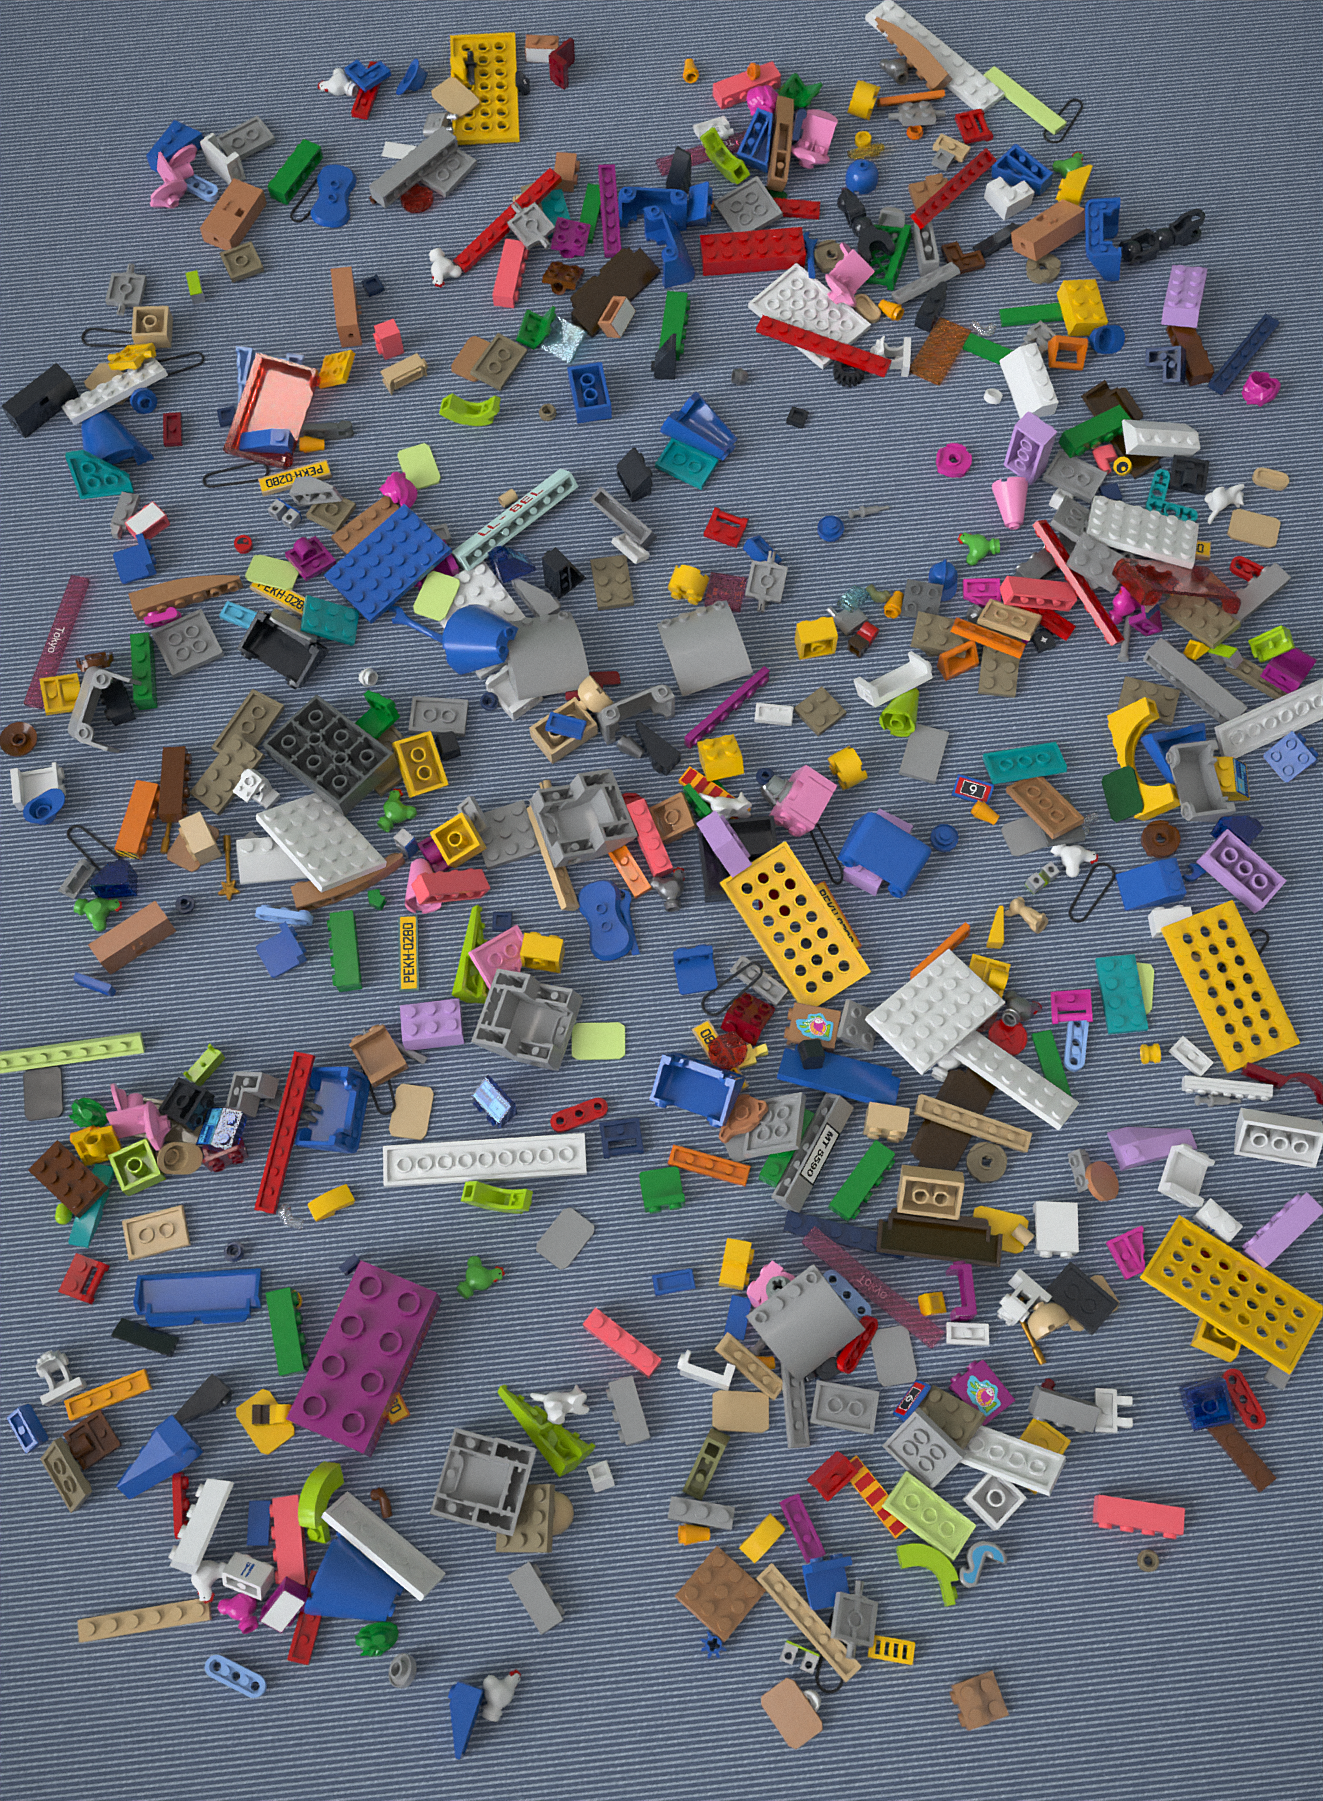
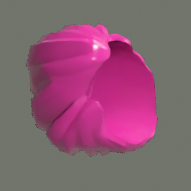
[746,85,779,116]
[1242,371,1281,407]
[379,471,418,508]

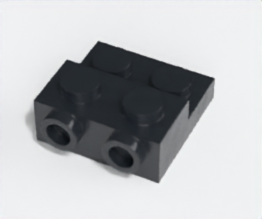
[158,1077,215,1131]

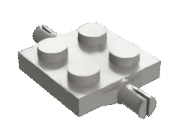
[888,101,945,126]
[507,202,555,250]
[105,263,147,316]
[745,551,788,613]
[830,1580,878,1660]

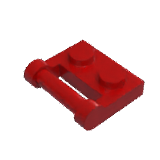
[955,109,994,145]
[704,507,749,548]
[58,1253,110,1305]

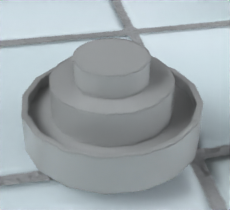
[388,1653,417,1689]

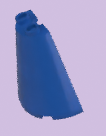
[660,392,738,461]
[81,409,154,465]
[442,604,519,675]
[1141,723,1206,785]
[304,1532,404,1622]

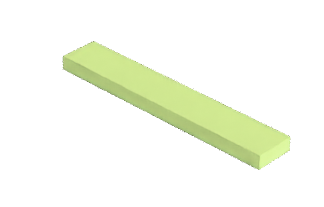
[983,66,1067,135]

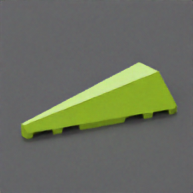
[452,905,489,1004]
[497,1384,596,1478]

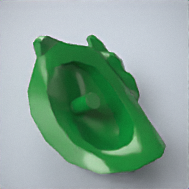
[68,1097,108,1128]
[354,1621,399,1657]

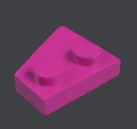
[962,578,1001,608]
[1106,1225,1145,1280]

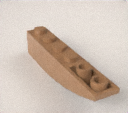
[875,17,953,91]
[766,96,794,192]
[128,575,243,621]
[290,853,405,912]

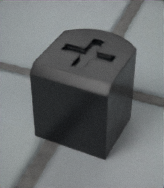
[435,731,461,761]
[797,1039,825,1070]

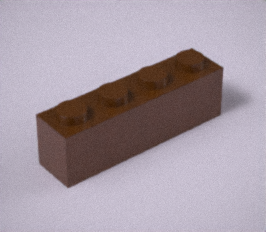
[1166,325,1214,387]
[158,746,192,823]

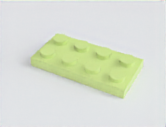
[881,1471,976,1562]

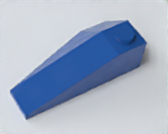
[116,1414,204,1500]

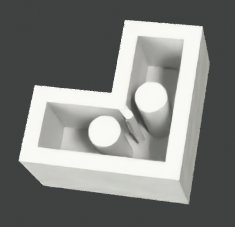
[984,177,1034,220]

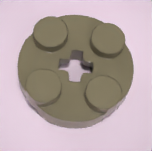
[814,240,844,273]
[1026,253,1061,284]
[966,1142,1007,1183]

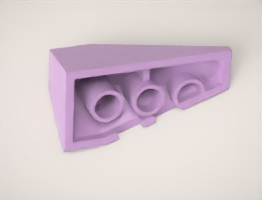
[1107,1127,1197,1171]

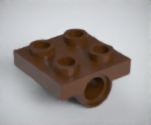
[542,261,585,295]
[63,1409,123,1471]

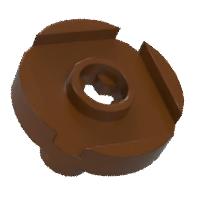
[75,652,114,672]
[1141,820,1181,858]

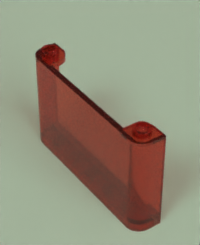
[223,353,321,470]
[1112,558,1241,614]

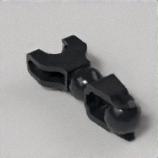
[837,187,895,265]
[1119,209,1205,265]

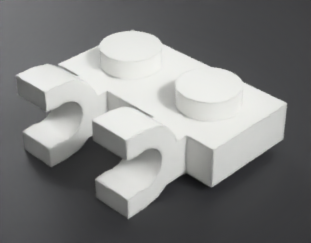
[1095,1388,1133,1433]

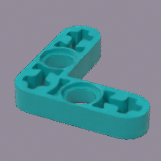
[1145,469,1198,522]

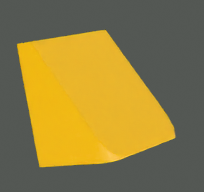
[450,55,467,80]
[1183,640,1210,660]
[918,1292,947,1316]

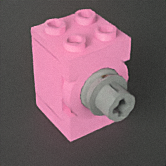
[766,765,837,837]
[747,1261,795,1309]

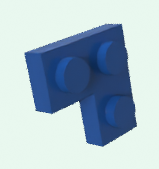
[344,59,391,92]

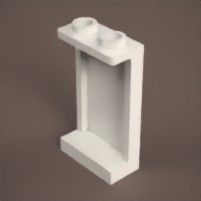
[854,651,933,707]

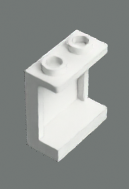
[200,133,246,184]
[485,664,543,721]
[10,762,66,811]
[1158,1143,1215,1208]
[1033,1201,1079,1259]
[678,1350,735,1391]

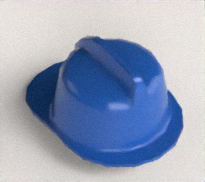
[396,59,428,95]
[1086,325,1125,354]
[928,559,958,602]
[23,788,65,825]

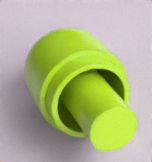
[55,1202,72,1225]

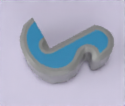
[957,1541,1007,1588]

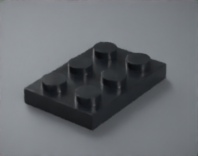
[1045,1261,1119,1335]

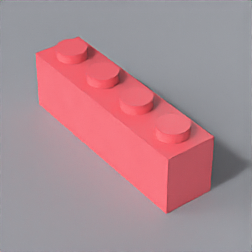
[713,61,781,110]
[492,239,529,308]
[999,576,1077,612]
[626,798,673,877]
[411,868,491,905]
[583,1307,662,1379]
[269,1495,309,1586]
[1092,1495,1185,1539]

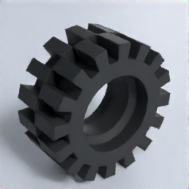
[833,361,865,388]

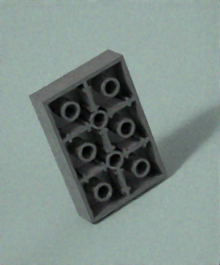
[263,694,398,816]

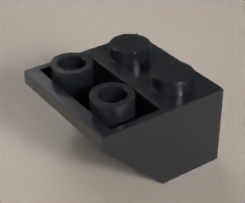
[616,447,653,502]

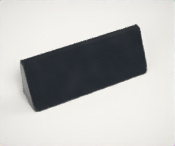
[972,223,1021,259]
[111,1318,179,1358]

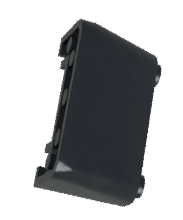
[237,611,329,689]

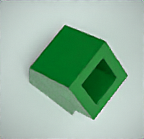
[367,889,387,911]

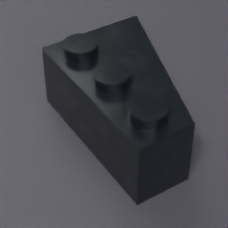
[542,547,586,599]

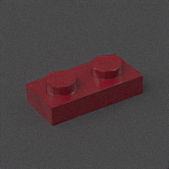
[163,412,183,447]

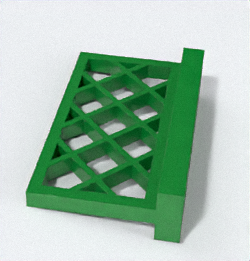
[865,224,912,291]

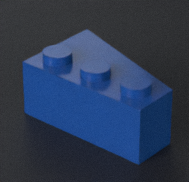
[737,108,774,174]
[146,120,204,173]
[991,143,1053,196]

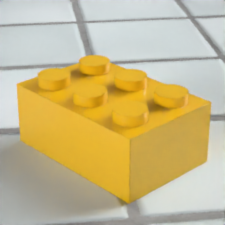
[1057,279,1108,336]
[391,731,449,798]

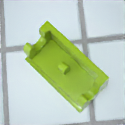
[1248,625,1295,663]
[183,1043,226,1087]

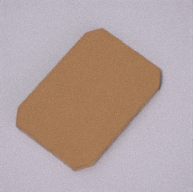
[451,336,490,382]
[167,824,219,872]
[761,1677,823,1749]

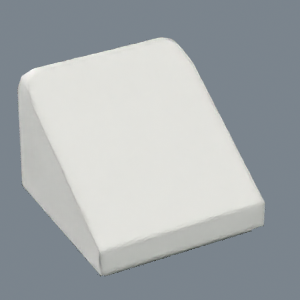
[1049,488,1074,509]
[587,1460,615,1492]

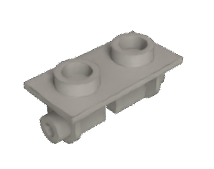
[58,859,96,900]
[1068,1148,1091,1193]

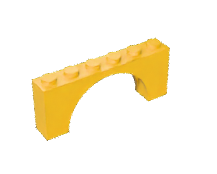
[1107,697,1180,821]

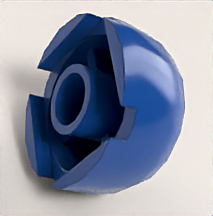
[845,158,879,194]

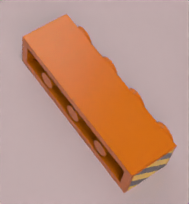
[114,780,160,860]

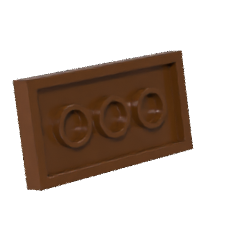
[28,1140,108,1218]

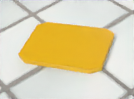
[973,1206,1029,1254]
[236,1389,295,1455]

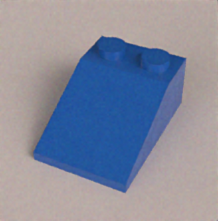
[1115,858,1187,911]
[448,1681,485,1760]

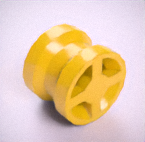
[1140,1043,1161,1064]

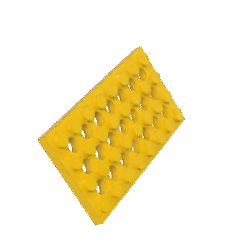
[450,32,520,145]
[720,841,871,1007]
[1161,900,1300,1073]
[1140,1215,1323,1375]

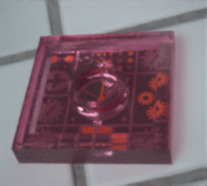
[704,572,747,613]

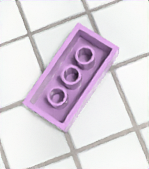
[1161,265,1208,328]
[1004,411,1057,485]
[843,808,913,896]
[1196,829,1286,914]
[1241,1192,1323,1268]

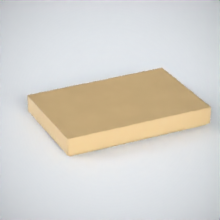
[977,599,1042,641]
[122,1205,191,1261]

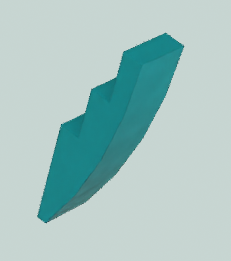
[68,1164,115,1248]

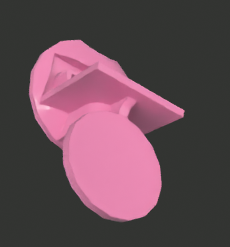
[791,109,838,169]
[150,144,197,209]
[825,242,875,307]
[106,1083,171,1151]

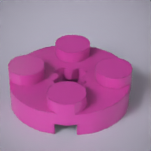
[936,443,972,478]

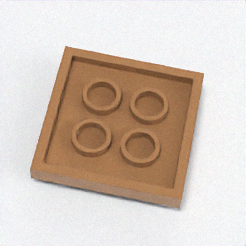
[674,1546,766,1642]

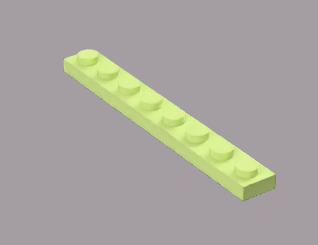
[0,1032,145,1073]

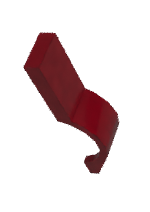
[1241,1062,1323,1105]

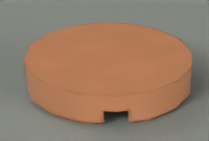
[1085,1161,1119,1201]

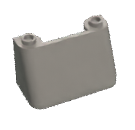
[595,684,675,745]
[1166,739,1236,822]

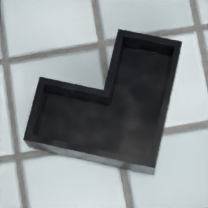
[697,815,777,903]

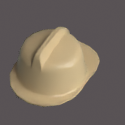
[155,1142,203,1175]

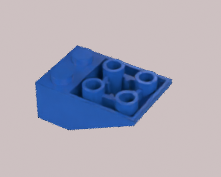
[687,182,713,227]

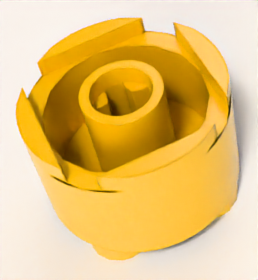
[847,80,880,121]
[668,565,709,605]
[827,745,868,790]

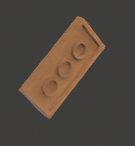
[331,496,399,555]
[1006,776,1085,839]

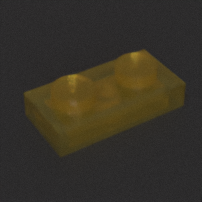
[847,142,885,161]

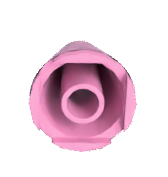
[992,477,1028,530]
[405,858,444,914]

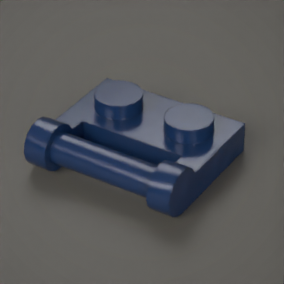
[791,109,807,145]
[599,1117,644,1159]

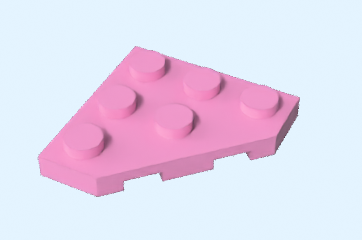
[468,925,524,990]

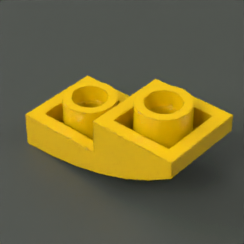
[307,1184,355,1222]
[739,1513,786,1563]

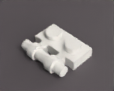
[693,116,734,145]

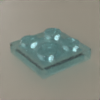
[541,316,587,364]

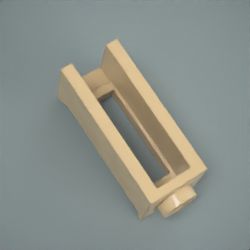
[380,353,428,395]

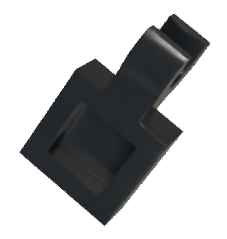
[804,1357,841,1383]

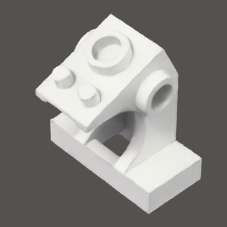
[870,336,911,377]
[233,768,281,810]
[997,1269,1052,1326]
[35,1350,88,1407]

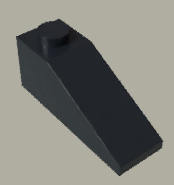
[666,146,692,194]
[651,333,676,380]
[635,720,681,776]
[174,1373,234,1425]

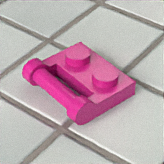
[143,607,182,628]
[1051,989,1093,1024]

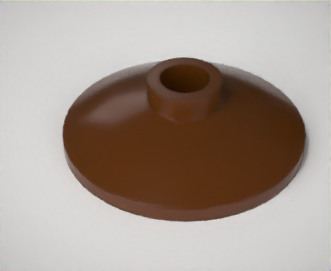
[0,722,38,757]

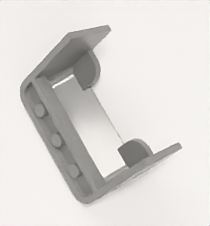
[68,666,142,753]

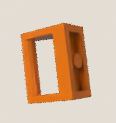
[1048,335,1088,371]
[937,640,979,681]

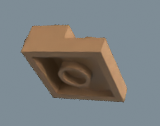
[908,173,951,211]
[649,792,697,845]
[949,1670,1009,1731]

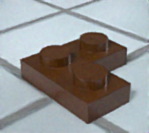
[941,241,986,276]

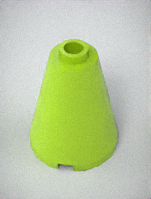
[879,687,919,737]

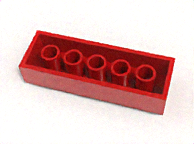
[700,227,806,276]

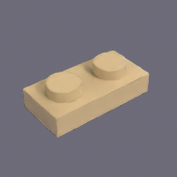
[932,133,971,163]

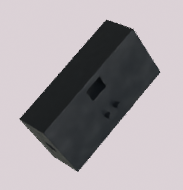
[1,363,79,439]

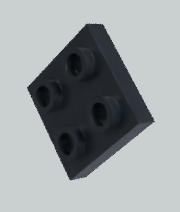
[1168,455,1209,495]

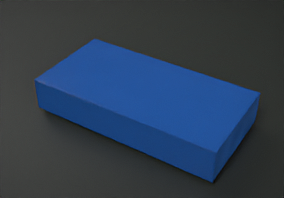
[545,712,587,740]
[73,972,116,997]
[652,1268,696,1297]
[723,1295,751,1341]
[247,1501,272,1546]

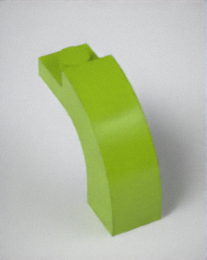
[699,127,750,185]
[439,393,501,426]
[461,1181,533,1214]
[298,1461,344,1544]
[895,1543,959,1607]

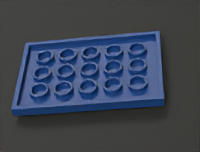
[324,504,452,624]

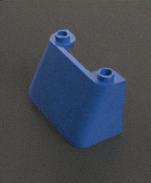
[618,187,688,231]
[1085,197,1121,281]
[644,206,695,289]
[837,812,932,899]
[649,1052,745,1128]
[295,1067,370,1153]

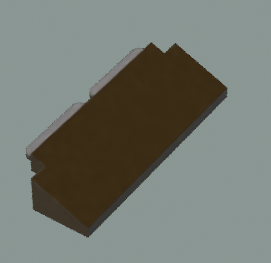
[570,247,661,338]
[1081,380,1164,479]
[910,1067,997,1171]
[876,1207,1003,1268]

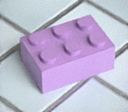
[696,810,752,878]
[400,998,465,1051]

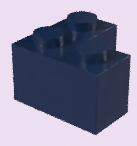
[1145,346,1186,386]

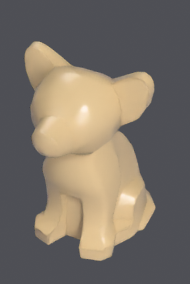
[1004,897,1048,934]

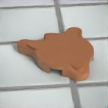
[719,1094,768,1143]

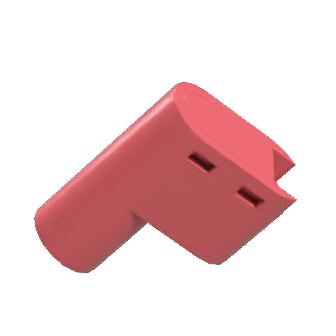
[1092,444,1118,475]

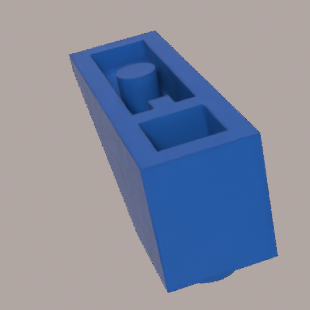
[239,428,294,454]

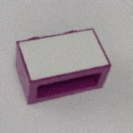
[259,1576,308,1634]

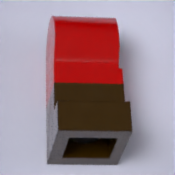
[847,621,880,658]

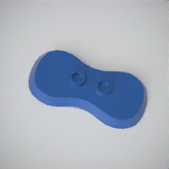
[311,165,357,228]
[577,879,634,961]

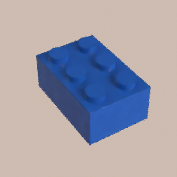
[567,362,612,424]

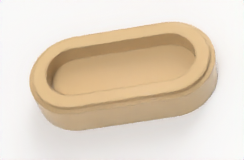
[853,294,881,323]
[1252,467,1289,491]

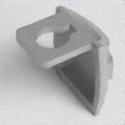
[878,207,905,239]

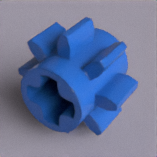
[701,1631,726,1658]

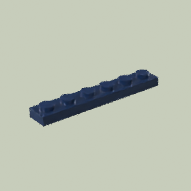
[1207,313,1280,396]
[783,1211,904,1260]

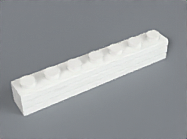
[1182,1075,1273,1101]

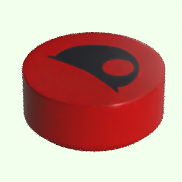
[234,535,253,554]

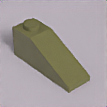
[682,1427,730,1501]

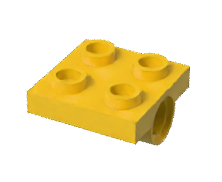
[316,350,355,389]
[39,673,80,716]
[969,954,1011,998]
[72,1125,123,1166]

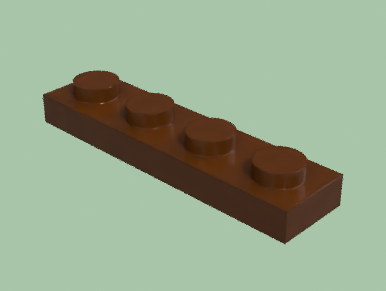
[1205,1409,1277,1492]

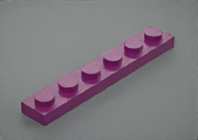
[598,164,621,258]
[684,666,770,749]

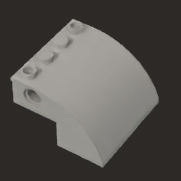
[657,600,753,697]
[506,611,589,700]
[529,769,638,868]
[471,969,583,1071]
[746,1264,866,1381]
[430,1428,537,1536]

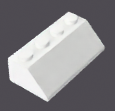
[1000,343,1059,419]
[1122,420,1200,458]
[236,837,308,884]
[1234,1108,1323,1168]
[168,1479,234,1575]

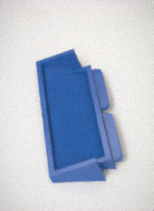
[777,1044,901,1106]
[133,1268,262,1327]

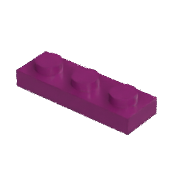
[779,1493,826,1564]

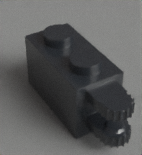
[914,282,948,333]
[99,677,136,726]

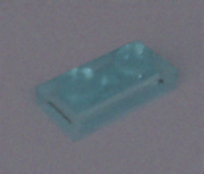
[837,585,870,613]

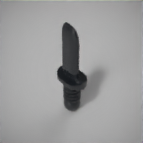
[465,51,477,85]

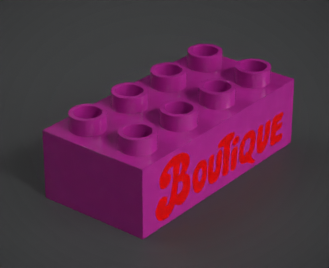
[286,1260,442,1458]

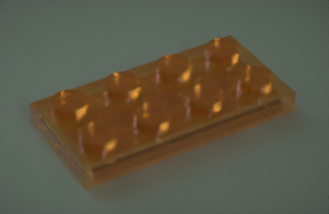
[909,317,971,386]

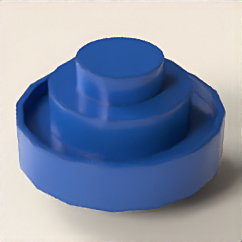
[130,387,157,414]
[817,515,844,542]
[930,824,959,852]

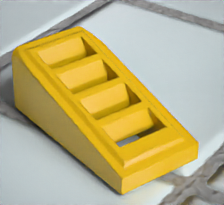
[986,906,1004,949]
[867,1635,915,1665]

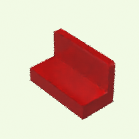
[807,1451,858,1502]

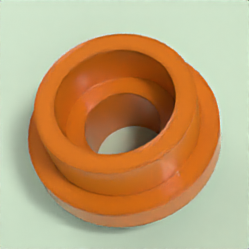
[747,63,761,81]
[906,125,923,140]

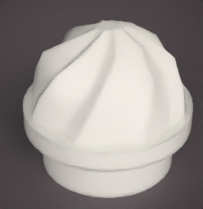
[359,668,378,687]

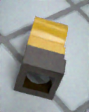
[252,1404,292,1426]

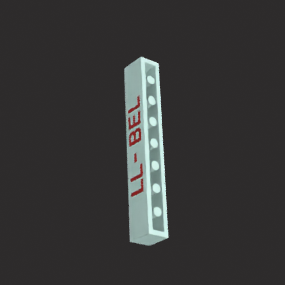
[452,469,578,571]

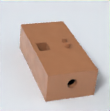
[200,178,267,250]
[1011,199,1085,261]
[331,266,362,348]
[88,901,176,975]

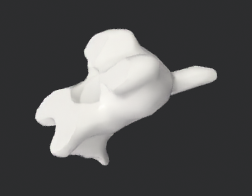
[1205,484,1245,524]
[698,792,752,820]
[530,1385,589,1424]

